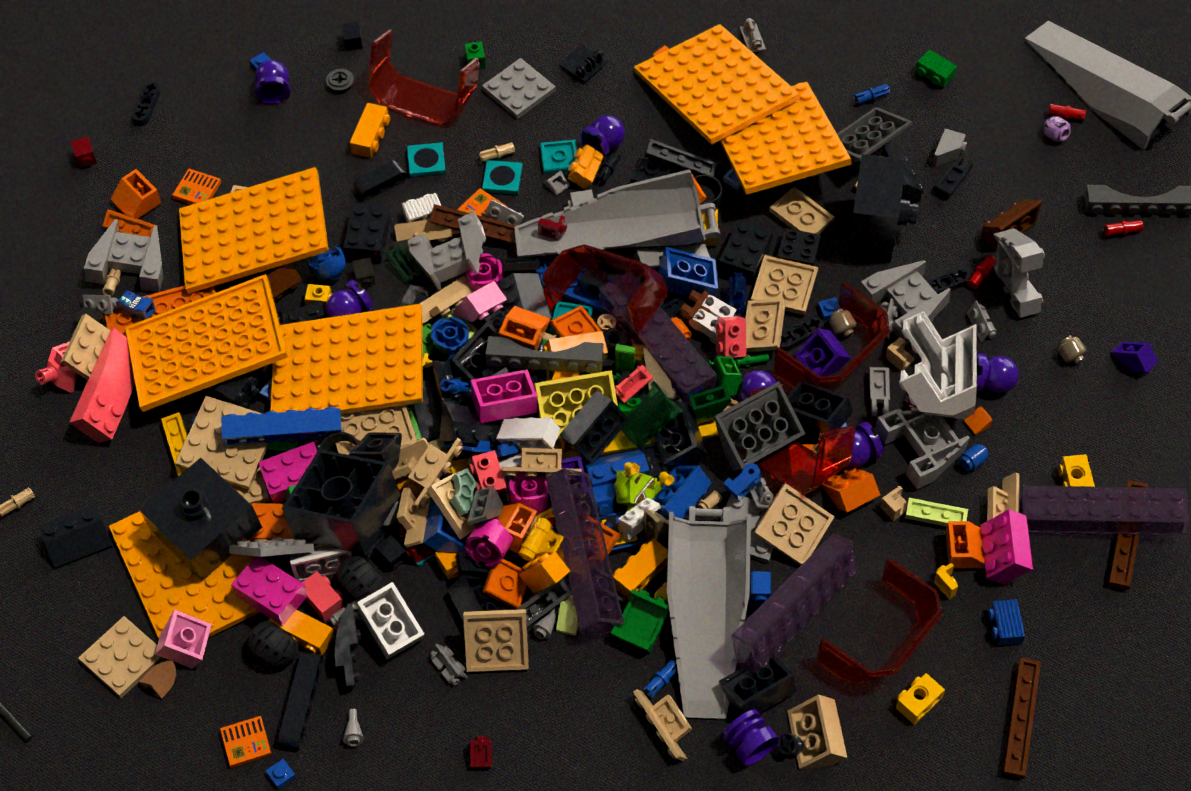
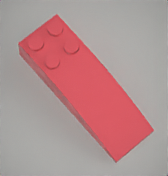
[69,328,135,443]

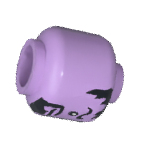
[1044,116,1071,142]

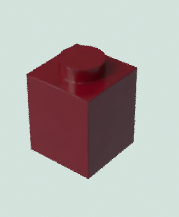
[71,136,97,168]

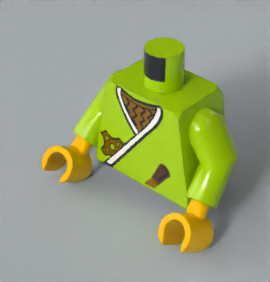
[614,462,674,512]

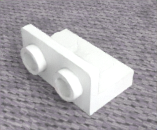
[618,498,661,540]

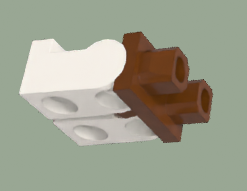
[678,290,736,344]

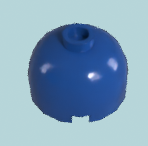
[308,247,346,281]
[431,317,469,355]

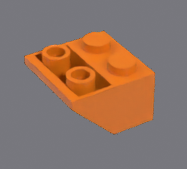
[110,169,161,219]
[499,306,550,350]
[822,468,880,512]
[490,503,537,553]
[945,521,985,568]

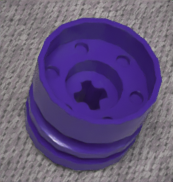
[722,709,779,767]

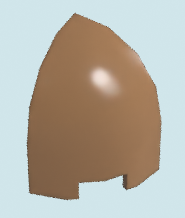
[139,660,176,699]

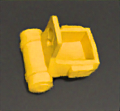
[518,517,577,566]

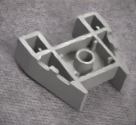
[408,212,486,290]
[84,219,163,292]
[993,229,1045,318]
[860,260,950,345]
[875,408,970,489]

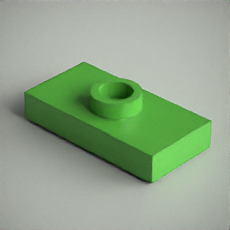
[615,344,635,373]

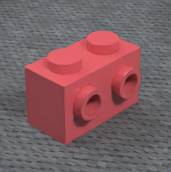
[715,316,746,357]
[469,450,506,494]

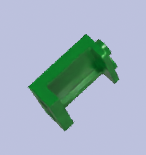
[611,589,670,653]

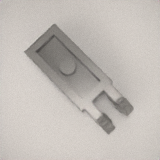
[869,367,890,416]

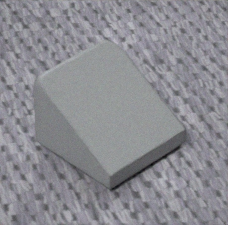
[544,171,570,195]

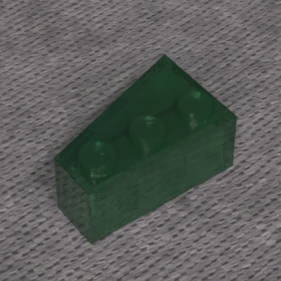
[621,380,683,448]

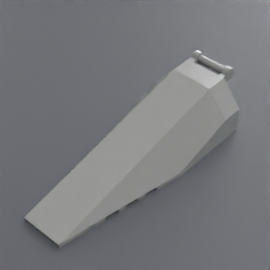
[1024,21,1191,150]
[514,169,720,258]
[667,506,751,719]

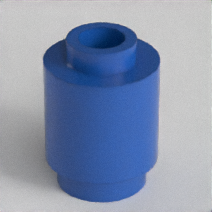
[959,444,988,471]

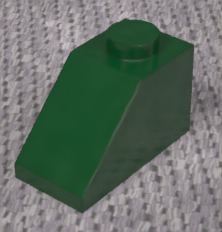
[689,385,731,424]

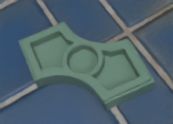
[450,469,478,517]

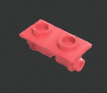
[615,365,654,403]

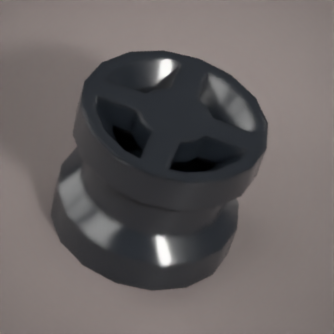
[777,733,803,756]

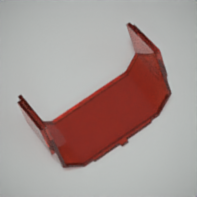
[368,29,480,126]
[543,244,668,333]
[774,282,890,389]
[749,384,855,495]
[817,559,942,683]

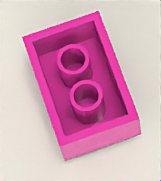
[471,370,538,423]
[258,441,318,504]
[980,509,1033,585]
[231,556,308,626]

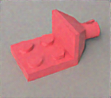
[35,342,78,393]

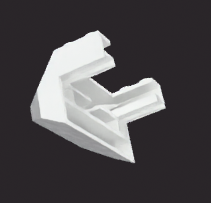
[899,311,977,419]

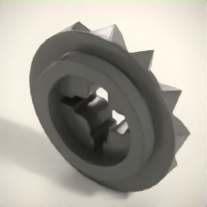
[326,69,354,92]

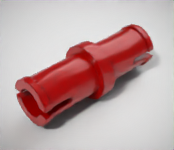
[1048,104,1086,121]
[1104,220,1143,236]
[967,255,997,289]

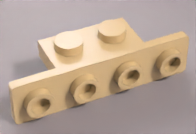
[394,219,461,243]
[420,276,473,324]
[392,438,429,481]
[408,438,463,509]
[501,448,582,477]
[987,472,1019,521]
[397,487,431,547]
[633,689,692,761]

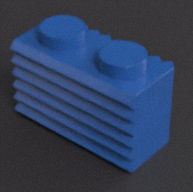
[749,571,772,614]
[988,599,1025,646]

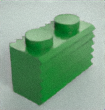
[915,49,957,88]
[712,356,742,396]

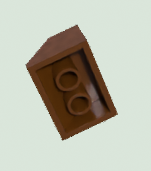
[981,199,1042,251]
[245,263,302,300]

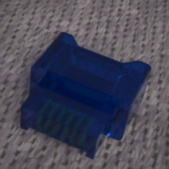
[728,272,746,313]

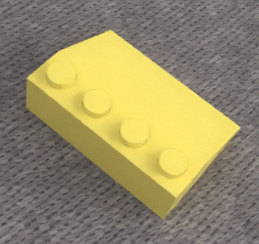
[534,370,618,439]

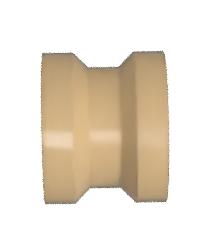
[597,314,616,333]

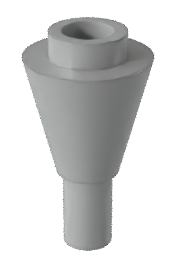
[532,606,559,640]
[343,709,364,747]

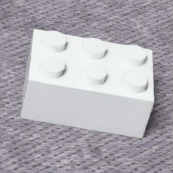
[356,582,424,660]

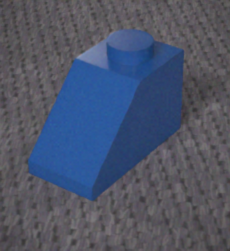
[589,482,621,518]

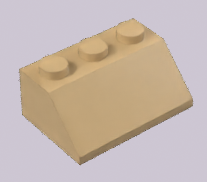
[787,695,847,770]

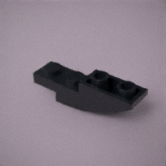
[277,300,326,325]
[334,603,361,690]

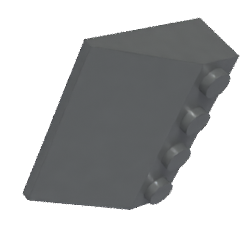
[837,107,913,163]
[714,382,805,471]

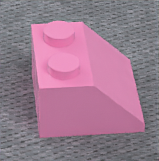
[452,281,507,322]
[155,609,212,669]

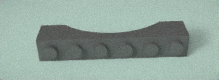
[1084,185,1191,215]
[486,336,604,373]

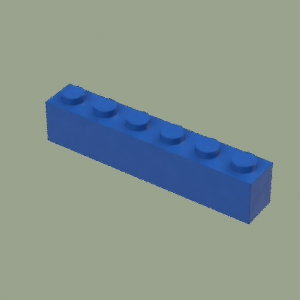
[221,407,342,446]

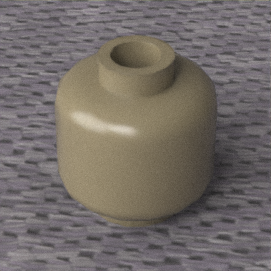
[828,309,856,338]
[1057,335,1086,364]

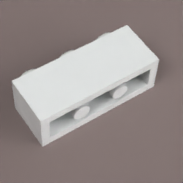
[496,417,560,449]

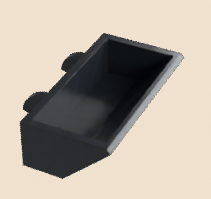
[412,360,463,442]

